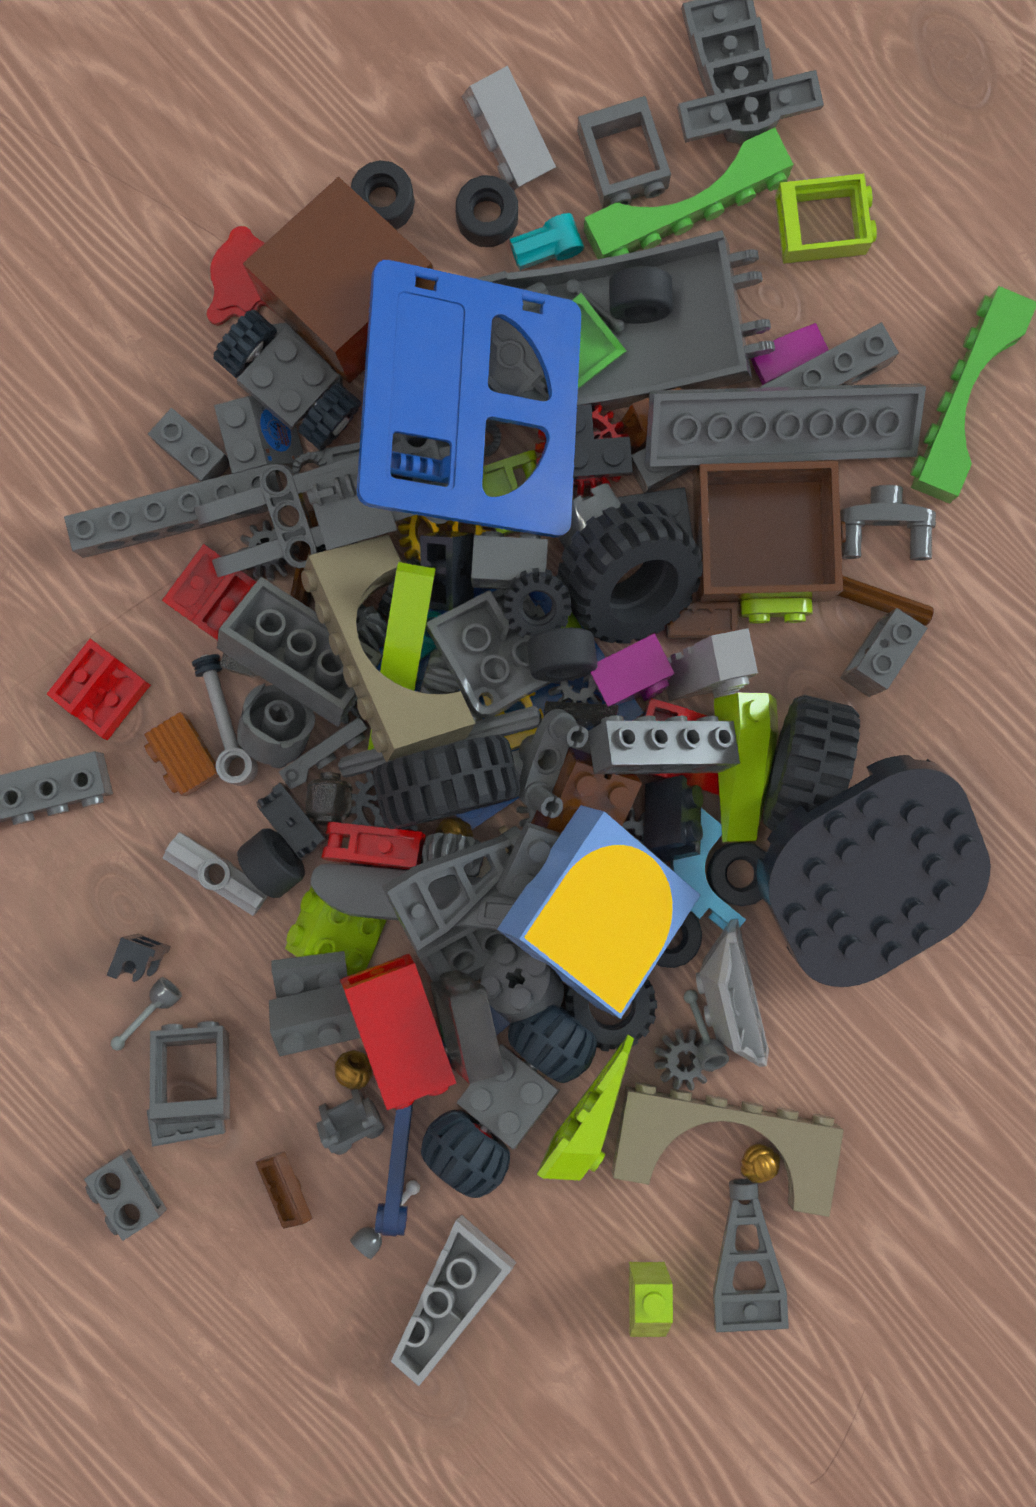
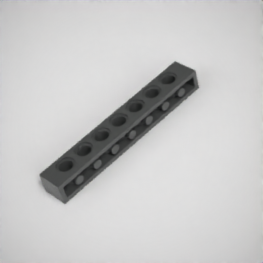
[631,322,899,493]

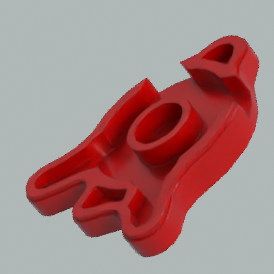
[206,226,275,326]

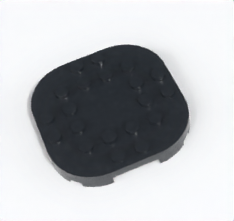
[757,755,991,987]

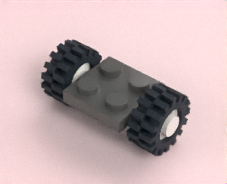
[213,309,361,451]

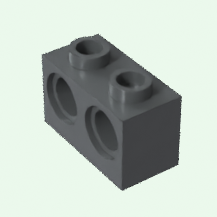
[148,407,230,482]
[84,1149,167,1241]

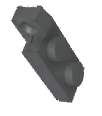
[279,717,369,789]

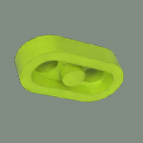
[741,598,813,624]

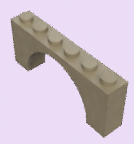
[301,535,475,762]
[611,1082,844,1217]

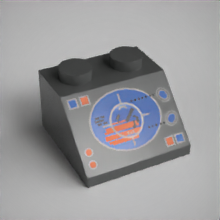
[214,396,307,474]

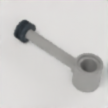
[192,654,258,786]

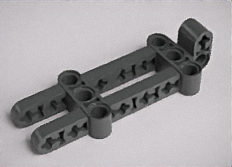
[194,434,484,577]

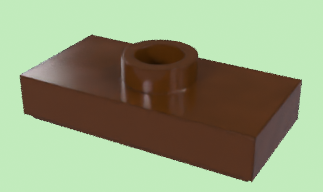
[666,602,739,639]
[256,1151,313,1229]

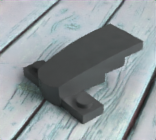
[677,0,824,144]

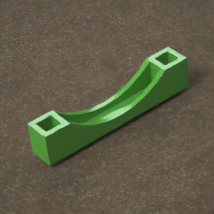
[583,127,794,259]
[910,286,1036,504]

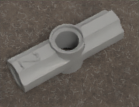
[163,832,268,916]

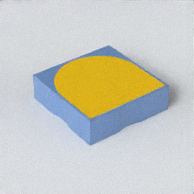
[497,805,700,1019]

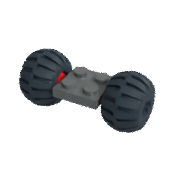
[421,1005,597,1198]

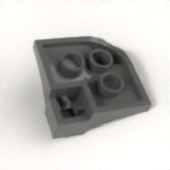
[425,589,554,719]

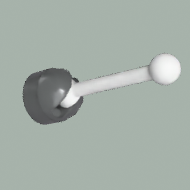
[350,1180,420,1260]

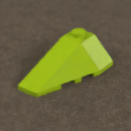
[714,693,779,842]
[537,1035,634,1181]

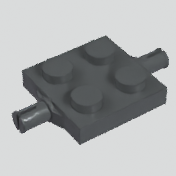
[488,318,549,400]

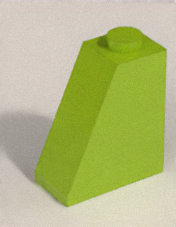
[629,1262,673,1337]

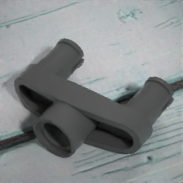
[840,485,936,561]
[519,709,589,818]

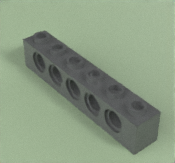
[64,464,287,558]

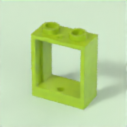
[775,173,877,264]

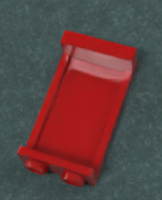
[340,954,456,1110]

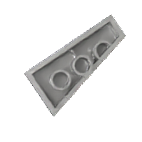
[666,628,758,701]
[391,1215,517,1386]

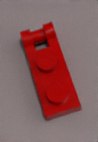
[321,822,425,869]

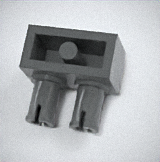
[471,531,548,592]

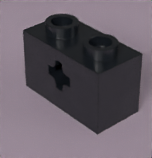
[420,530,474,611]

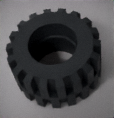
[565,978,657,1052]

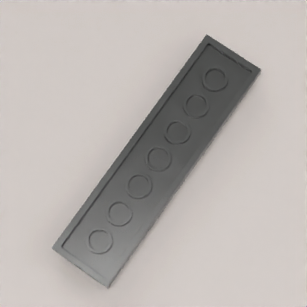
[645,383,926,467]

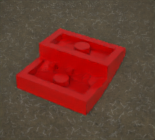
[162,544,256,641]
[47,638,151,741]

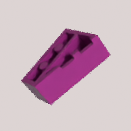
[591,633,675,707]

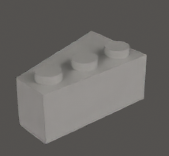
[461,66,556,190]

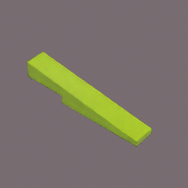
[368,562,435,750]

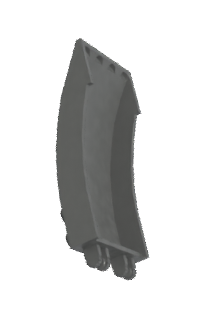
[475,230,775,425]

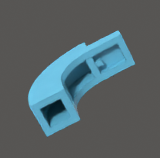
[670,808,746,930]

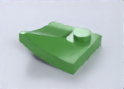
[572,293,627,390]

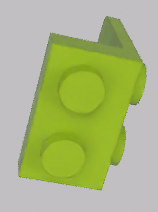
[285,886,386,976]

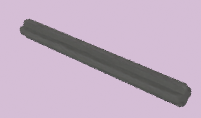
[338,706,542,778]

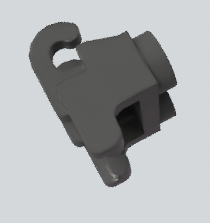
[316,1089,385,1155]

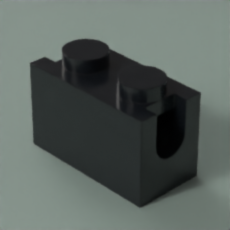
[643,775,704,862]

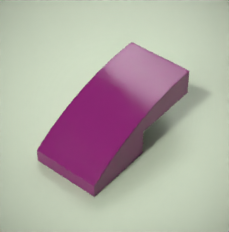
[750,323,829,385]

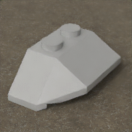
[696,919,769,1067]

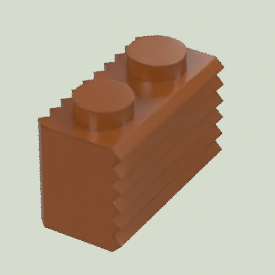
[144,712,219,796]

